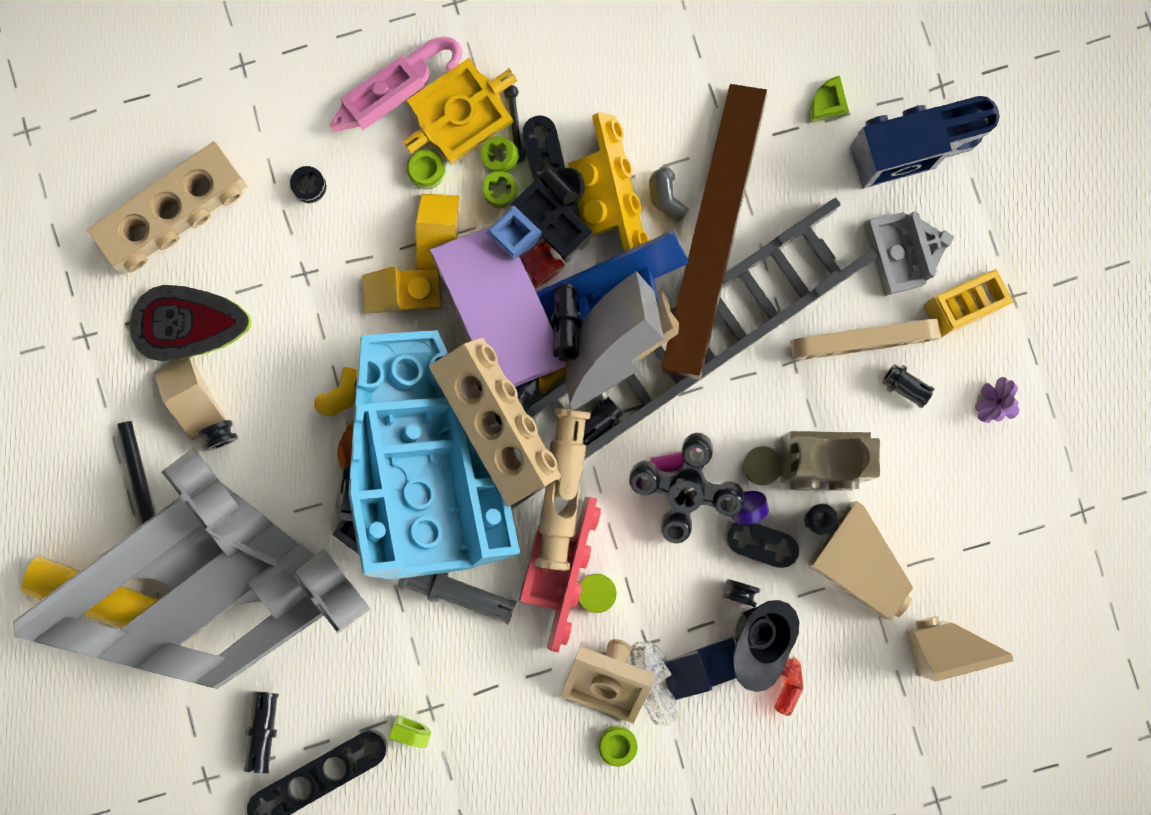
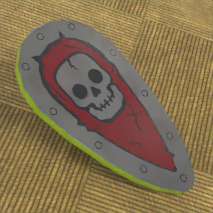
[129,285,252,362]

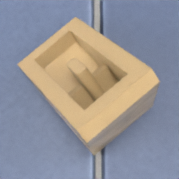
[154,358,226,440]

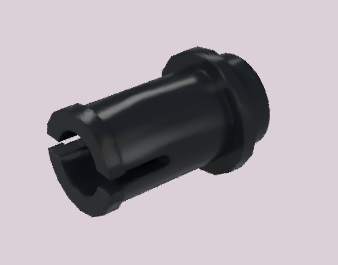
[882,364,935,409]
[583,396,623,444]
[804,504,838,535]

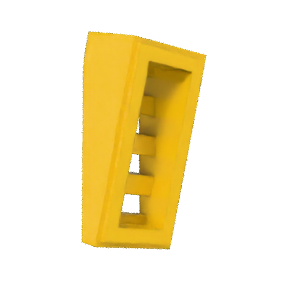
[923,269,1014,338]

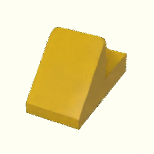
[362,266,441,314]

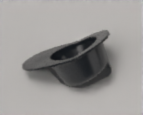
[732,600,800,692]

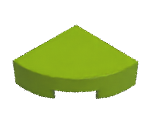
[809,75,849,123]

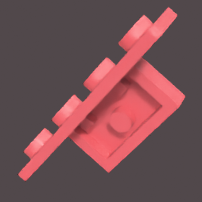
[519,497,601,653]

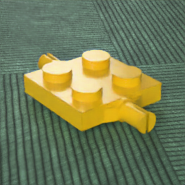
[402,58,518,165]

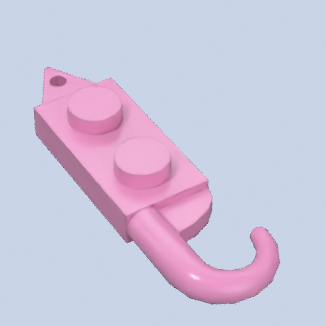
[329,36,462,132]

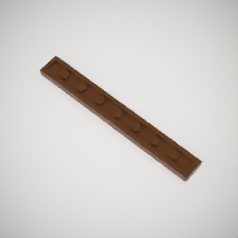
[661,83,768,380]

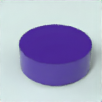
[730,491,769,525]

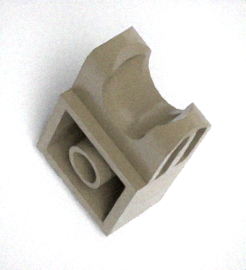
[780,431,880,491]

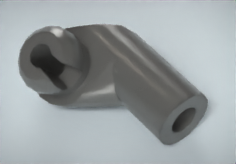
[649,167,689,224]

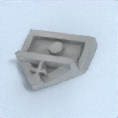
[864,211,955,296]

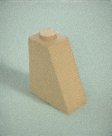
[808,501,913,620]

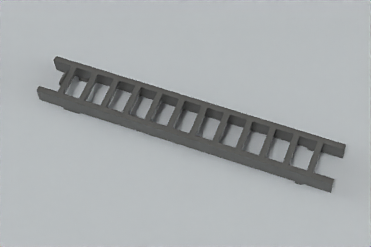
[501,197,878,511]

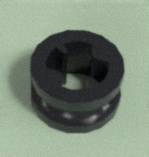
[290,166,327,204]
[198,420,238,451]
[722,579,761,607]

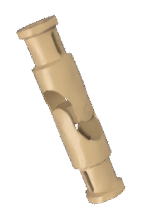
[534,408,591,570]

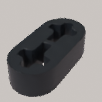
[523,115,565,181]
[726,522,799,568]

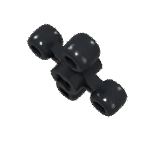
[629,432,745,544]

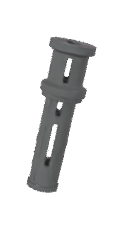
[396,573,517,625]

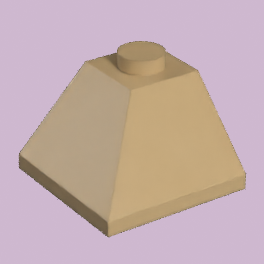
[906,616,1014,682]

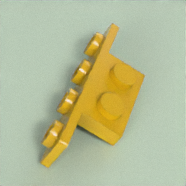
[568,112,649,252]

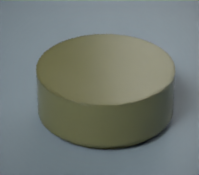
[742,446,782,486]

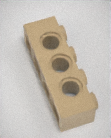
[87,141,248,274]
[429,337,561,507]

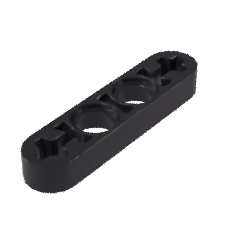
[247,730,388,815]

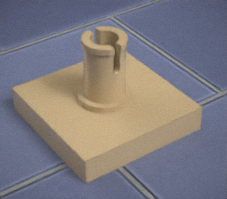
[560,639,656,724]

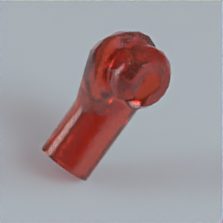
[774,656,804,716]

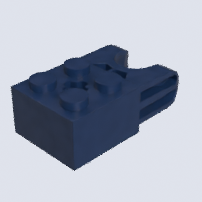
[850,96,1000,189]

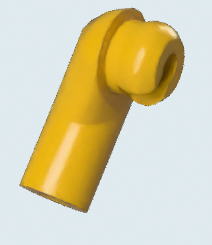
[314,367,358,416]

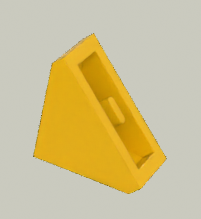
[416,193,460,270]

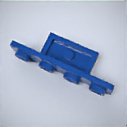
[536,231,688,323]

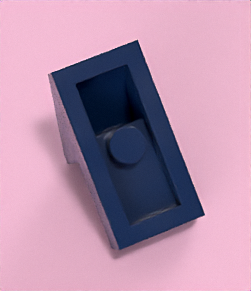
[659,636,736,701]

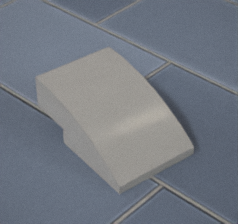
[565,271,664,410]

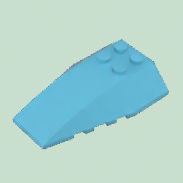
[348,330,520,580]

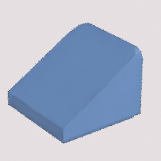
[486,206,542,260]

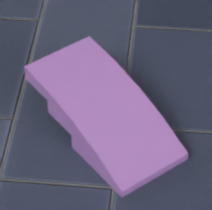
[430,225,566,387]

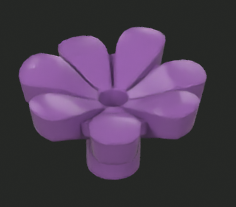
[975,377,1020,423]

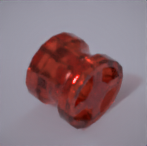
[521,241,566,289]

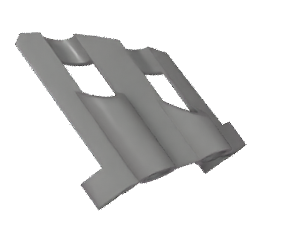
[13,447,370,689]

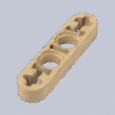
[790,319,941,361]

